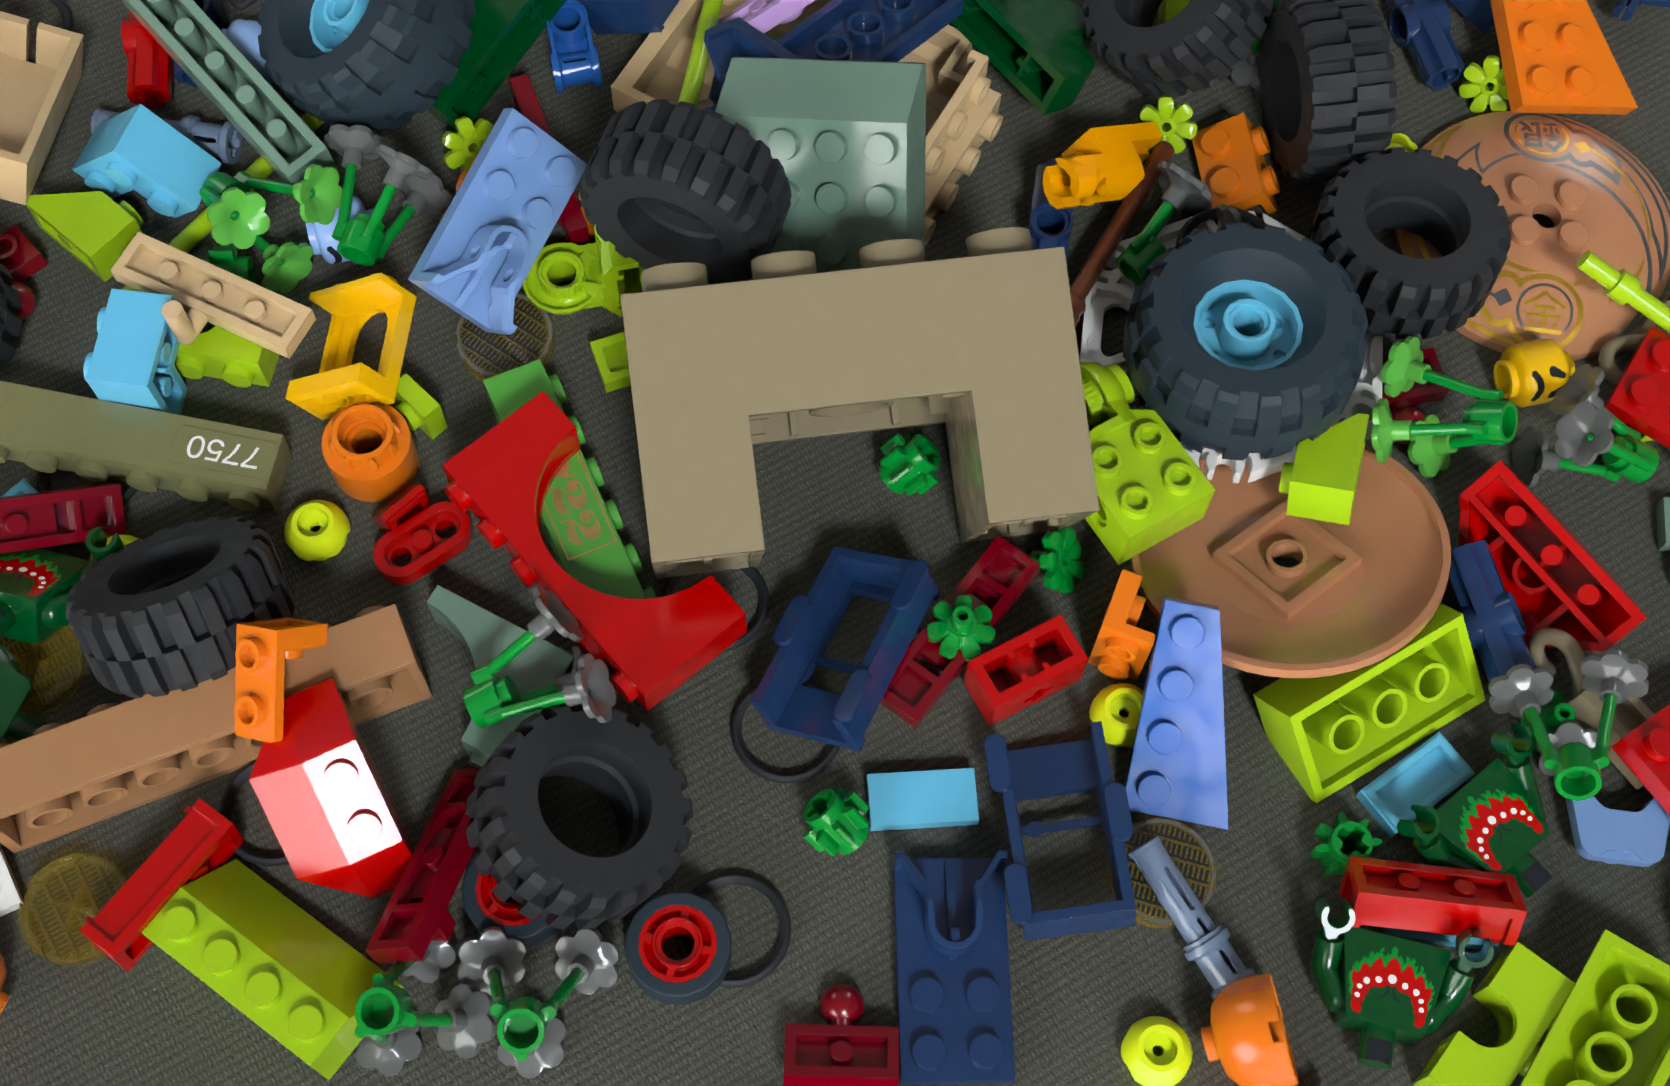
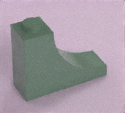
[426,585,574,768]

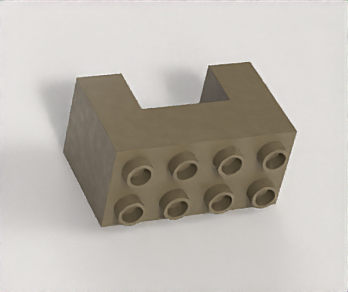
[620,227,1100,579]

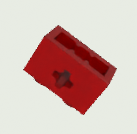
[963,614,1089,727]

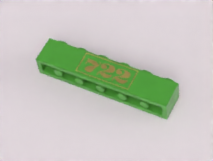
[483,359,657,599]

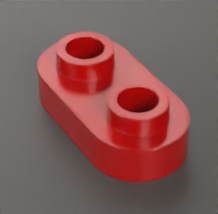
[373,501,473,585]

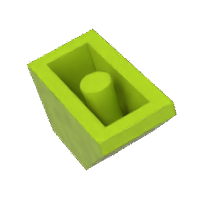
[26,191,144,282]
[1279,413,1369,525]

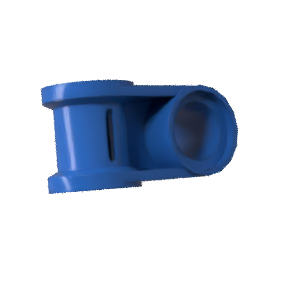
[546,0,603,93]

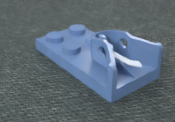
[408,108,588,335]

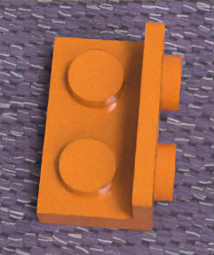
[1088,569,1156,679]

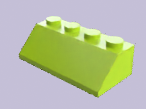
[1253,603,1486,803]
[141,859,404,1080]
[1520,929,1670,1086]

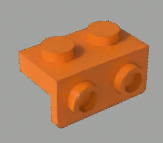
[1192,112,1280,221]

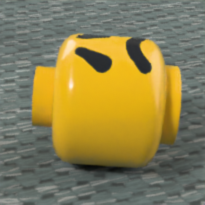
[1493,338,1575,408]

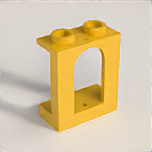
[285,273,417,420]

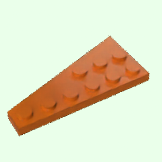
[1490,0,1638,115]

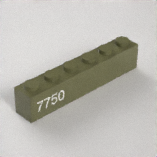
[0,381,292,512]

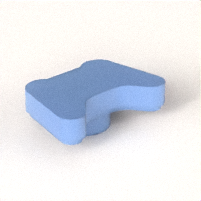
[1565,796,1670,867]

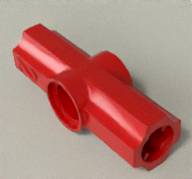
[121,11,173,109]

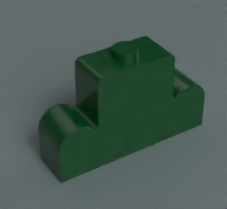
[428,0,567,132]
[951,0,1095,115]

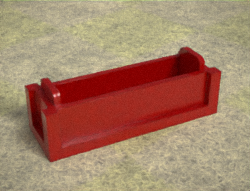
[79,798,244,972]
[1339,856,1528,946]

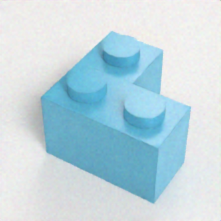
[72,104,222,218]
[83,289,188,415]

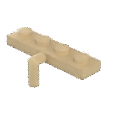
[110,231,316,359]

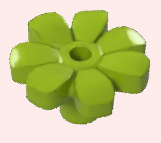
[1459,55,1509,115]
[1139,95,1197,154]
[442,116,494,173]

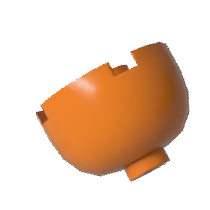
[1201,973,1299,1086]

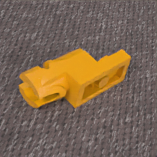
[1042,122,1163,210]

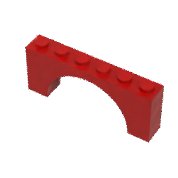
[442,391,747,712]

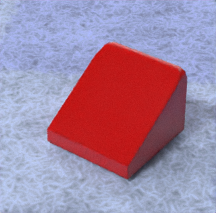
[371,484,431,534]

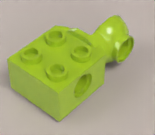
[522,225,645,317]
[1080,361,1215,565]

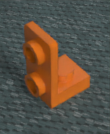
[234,617,328,743]

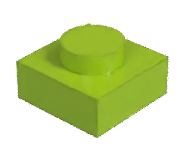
[589,331,631,393]
[394,373,448,440]

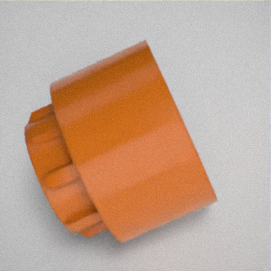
[321,401,419,502]

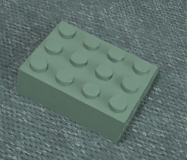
[715,56,926,272]

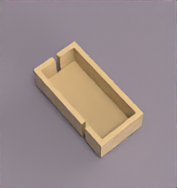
[0,11,84,205]

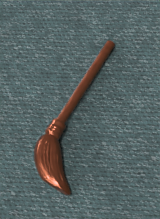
[1070,141,1175,327]

